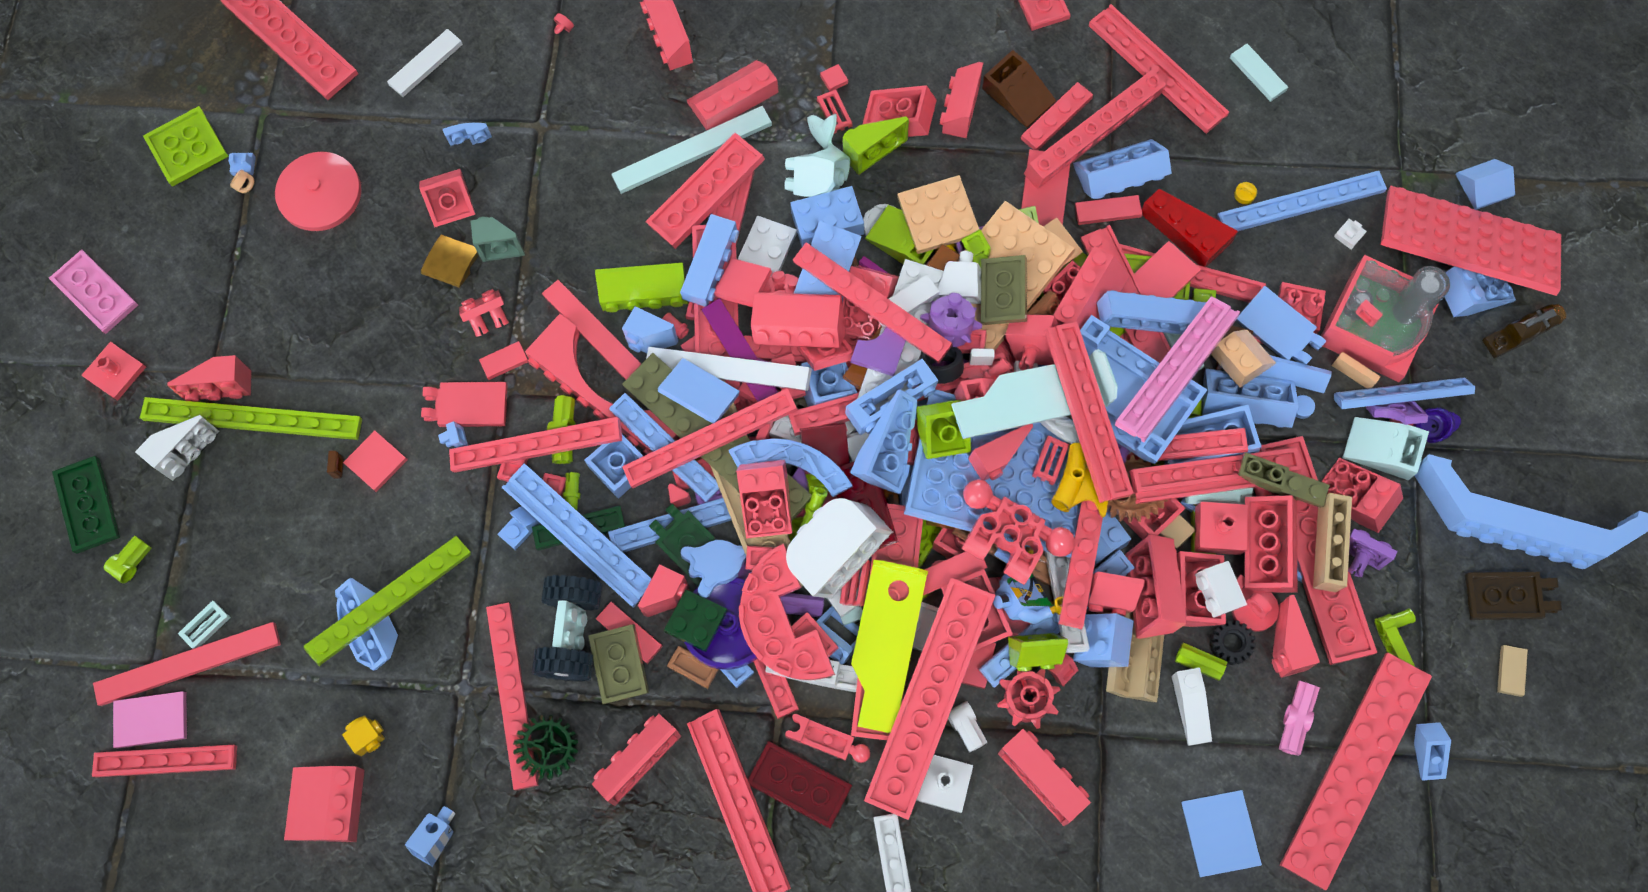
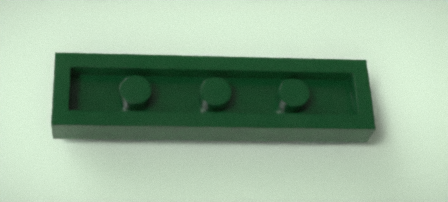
[532,506,626,550]

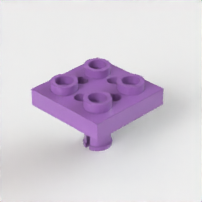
[1348,529,1397,577]

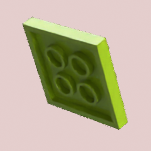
[143,106,229,187]

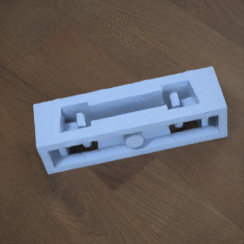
[845,359,938,435]

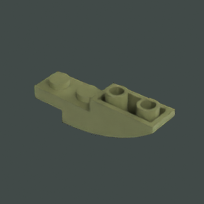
[1238,452,1329,508]

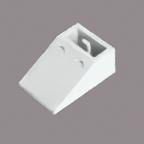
[135,415,219,481]

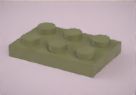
[981,255,1027,325]
[588,624,649,704]

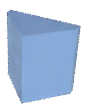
[1455,159,1515,210]

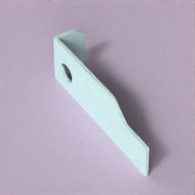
[951,349,1118,439]

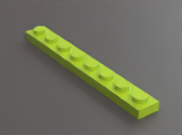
[304,536,471,666]

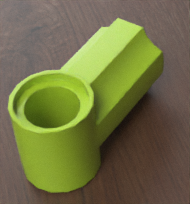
[104,535,151,583]

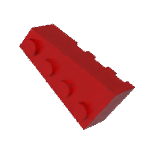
[1142,189,1238,267]

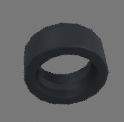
[920,345,964,384]

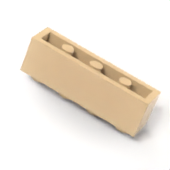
[1313,493,1352,592]

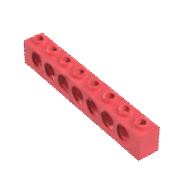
[1024,69,1167,189]

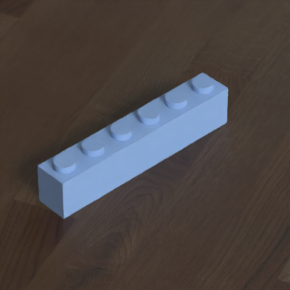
[1097,290,1207,335]

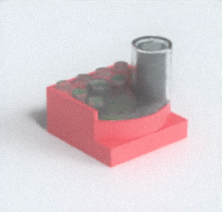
[1321,255,1450,382]

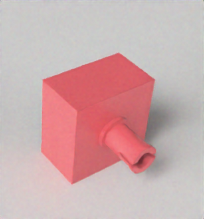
[1005,315,1058,370]
[1194,502,1248,555]

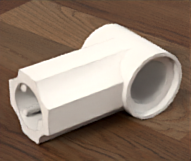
[948,701,987,753]

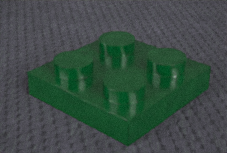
[664,590,728,652]

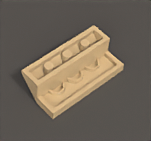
[1106,612,1164,702]

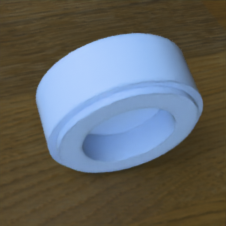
[1296,395,1315,419]

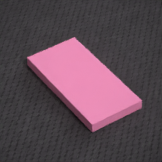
[49,250,138,334]

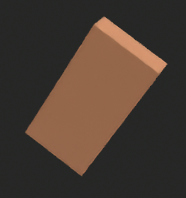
[667,646,719,689]

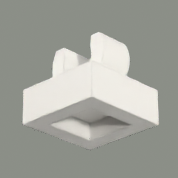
[1334,219,1367,250]

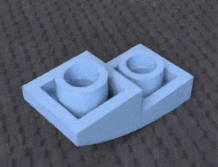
[443,123,492,146]

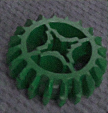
[513,715,578,780]

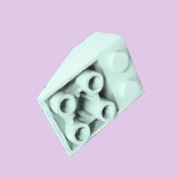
[1343,417,1429,480]

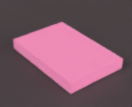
[113,691,187,749]

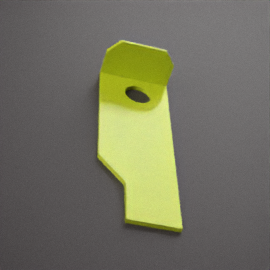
[851,560,928,733]

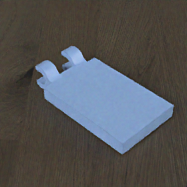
[1236,286,1326,365]

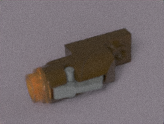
[1482,304,1566,359]

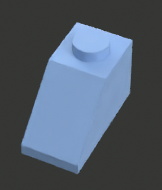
[1414,722,1451,780]

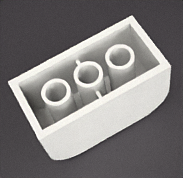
[786,498,894,599]

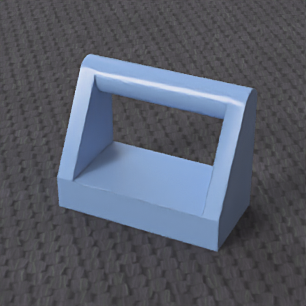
[816,606,859,665]

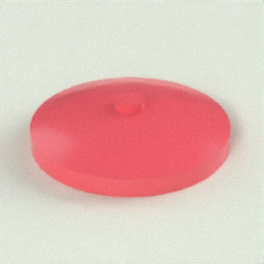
[275,152,361,231]

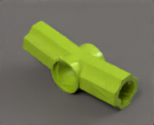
[547,395,576,464]

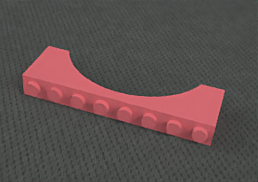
[525,314,681,455]

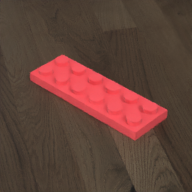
[646,133,765,249]

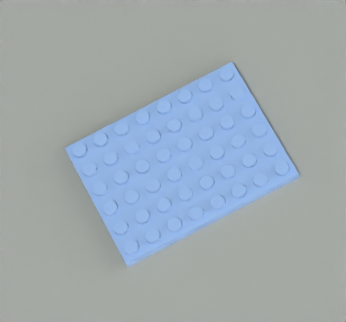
[904,390,1081,558]

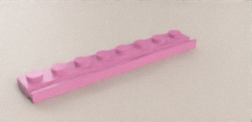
[1115,296,1240,442]

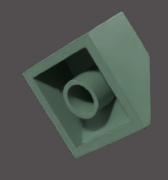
[471,217,525,262]

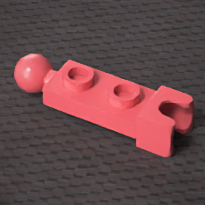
[785,714,870,763]

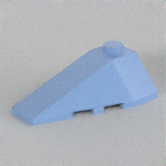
[850,389,917,494]

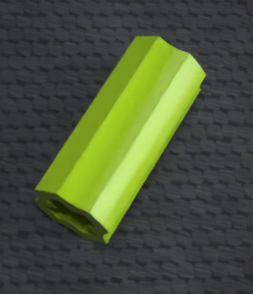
[1175,643,1227,681]

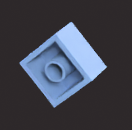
[585,435,643,499]
[1073,613,1134,667]

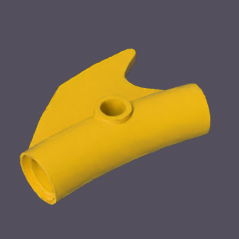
[1051,443,1108,517]

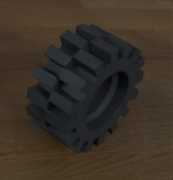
[1210,620,1256,665]

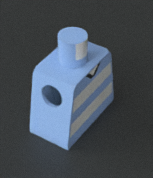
[405,806,455,867]

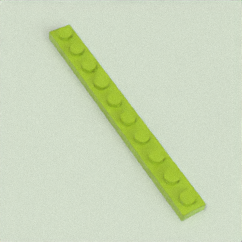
[140,397,362,440]

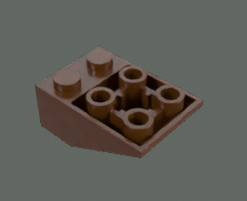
[982,50,1056,128]

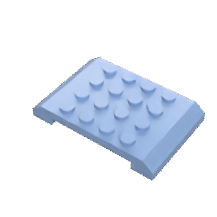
[1080,315,1207,464]

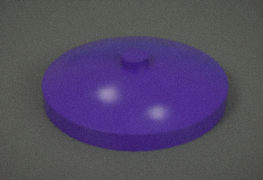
[684,578,757,670]

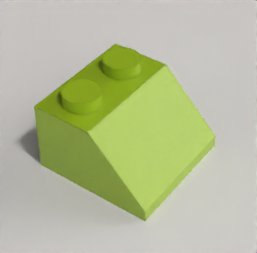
[916,400,971,459]
[1008,633,1068,671]

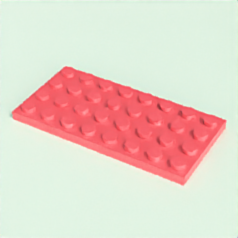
[1381,186,1561,296]

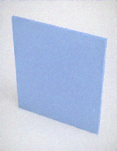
[1181,790,1262,877]

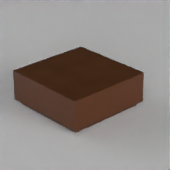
[327,451,344,479]

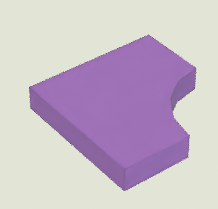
[850,327,906,376]
[1366,401,1428,425]

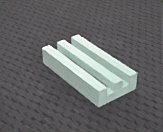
[178,601,231,649]

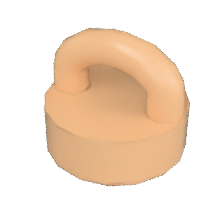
[230,169,254,193]

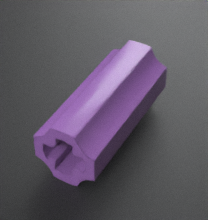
[780,593,824,617]

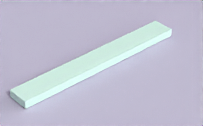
[611,106,772,194]

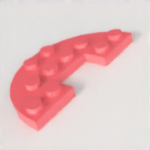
[739,544,835,680]

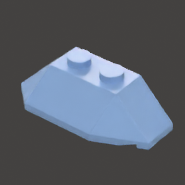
[335,578,398,670]

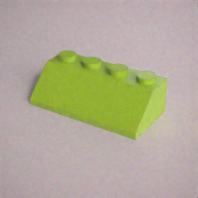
[595,263,689,312]

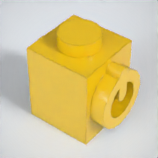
[342,716,385,756]

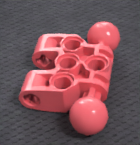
[961,480,1075,585]

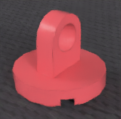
[1231,588,1279,632]

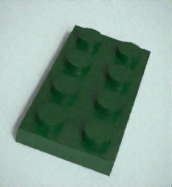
[52,456,120,554]

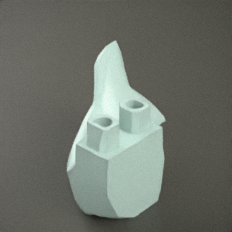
[785,114,850,197]

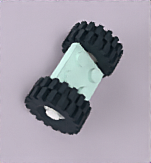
[532,575,602,681]

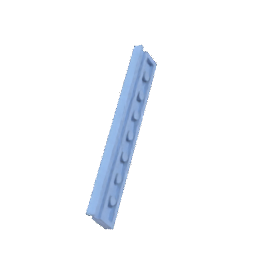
[502,463,651,608]

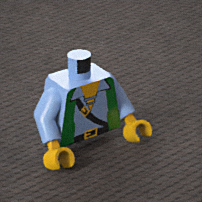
[993,550,1063,624]

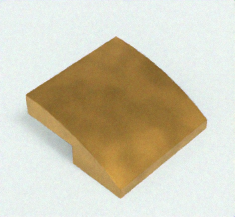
[421,235,479,288]

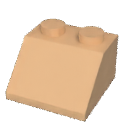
[1211,330,1276,388]

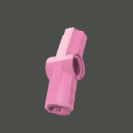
[1279,681,1320,756]

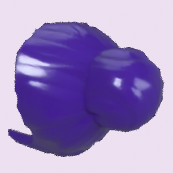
[1413,408,1461,443]

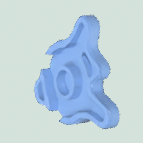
[681,540,746,598]

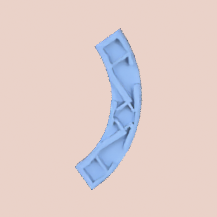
[728,438,853,497]

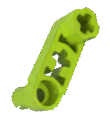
[1375,608,1416,667]

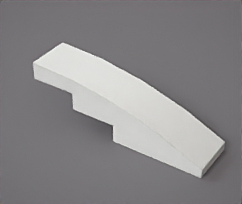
[765,660,858,692]

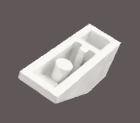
[1171,668,1212,746]

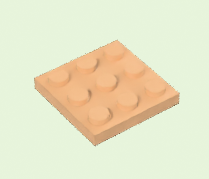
[898,175,979,254]

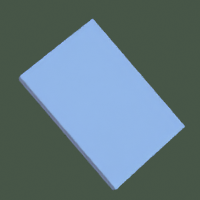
[658,358,740,423]

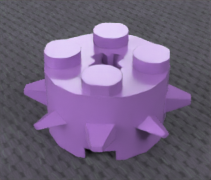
[920,293,982,347]

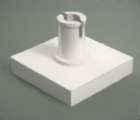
[916,755,973,813]

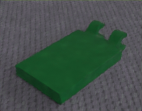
[649,504,717,587]

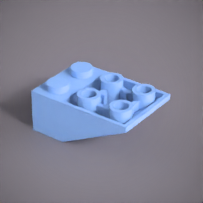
[1439,266,1516,317]

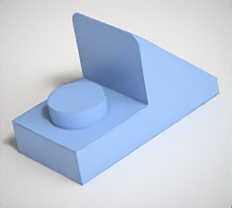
[498,506,541,550]

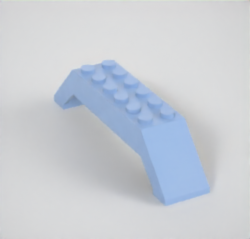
[1414,454,1648,569]

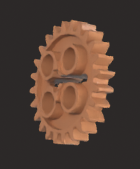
[1106,455,1168,523]

